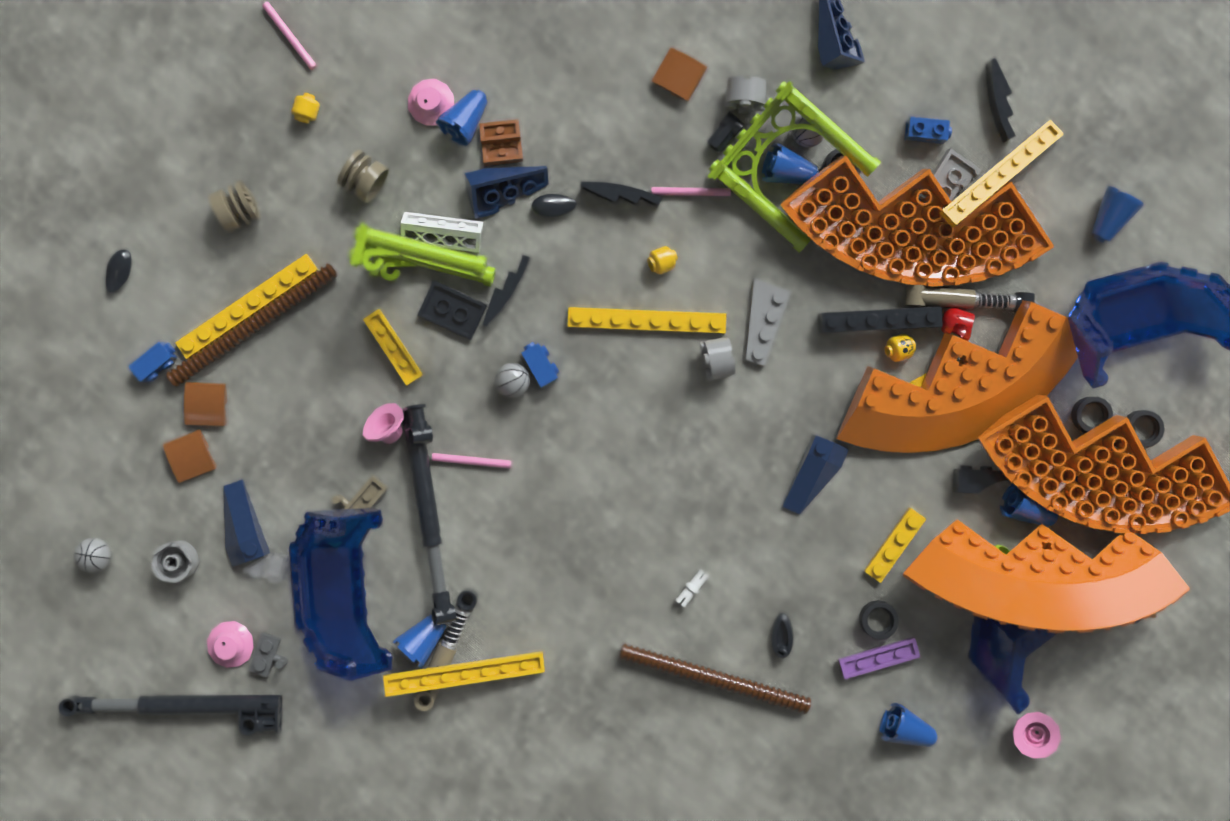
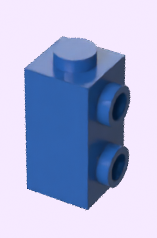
[904,116,952,144]
[127,341,178,383]
[521,342,560,388]

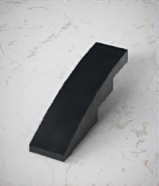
[986,57,1016,143]
[580,181,662,208]
[483,255,531,327]

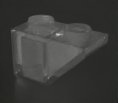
[243,552,292,584]

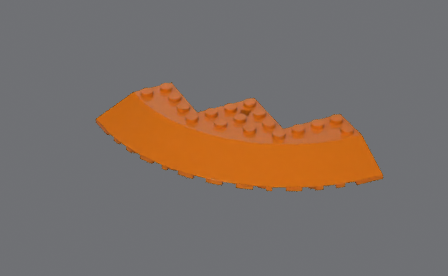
[780,156,1054,287]
[836,300,1093,453]
[978,394,1230,534]
[902,519,1190,633]

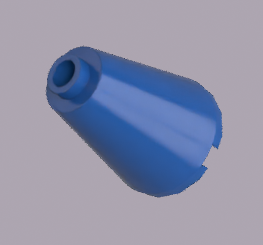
[436,90,488,146]
[762,142,819,184]
[1092,185,1144,244]
[1000,483,1058,527]
[392,614,447,669]
[879,703,938,747]

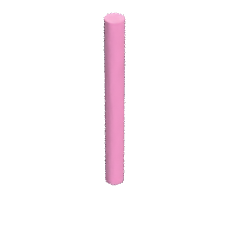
[262,2,317,70]
[651,187,731,196]
[432,453,511,469]

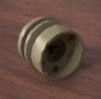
[337,149,389,204]
[208,180,261,233]

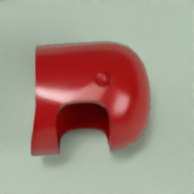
[941,308,975,341]

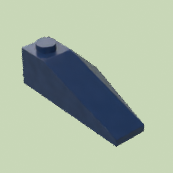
[818,0,865,70]
[464,166,549,219]
[782,434,849,514]
[223,479,270,567]

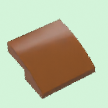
[652,47,708,102]
[479,119,524,166]
[184,382,228,426]
[163,429,217,483]

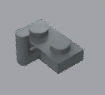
[248,632,288,677]

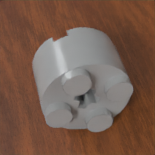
[725,76,767,114]
[700,337,736,381]
[151,540,200,583]

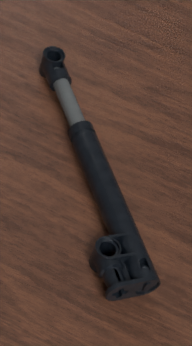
[402,404,456,626]
[58,695,283,736]

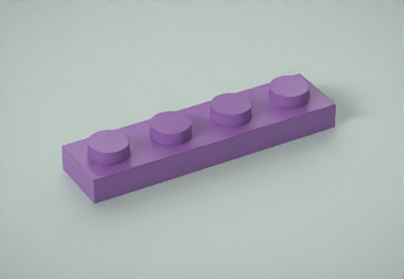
[838,637,920,679]

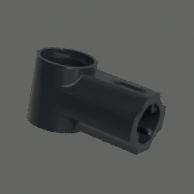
[707,111,745,154]

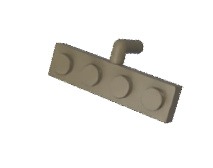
[321,475,388,548]

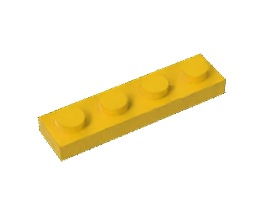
[363,309,424,386]
[863,507,926,583]

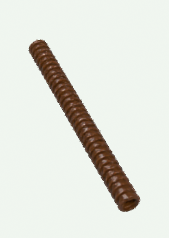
[166,263,338,387]
[619,643,811,715]

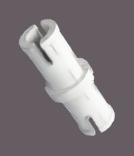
[675,569,710,607]

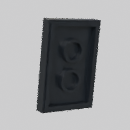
[417,280,488,341]

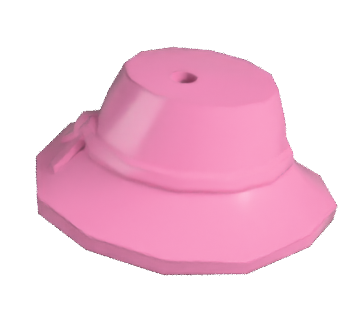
[408,79,454,126]
[363,403,404,444]
[207,621,254,668]
[1012,712,1061,758]

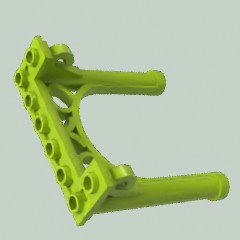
[707,81,881,253]
[348,223,496,287]

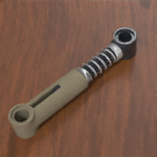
[906,285,1035,313]
[414,588,479,711]

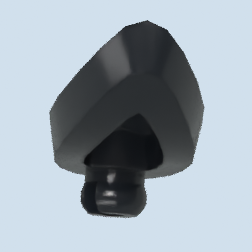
[531,194,577,217]
[105,249,132,293]
[771,612,794,659]

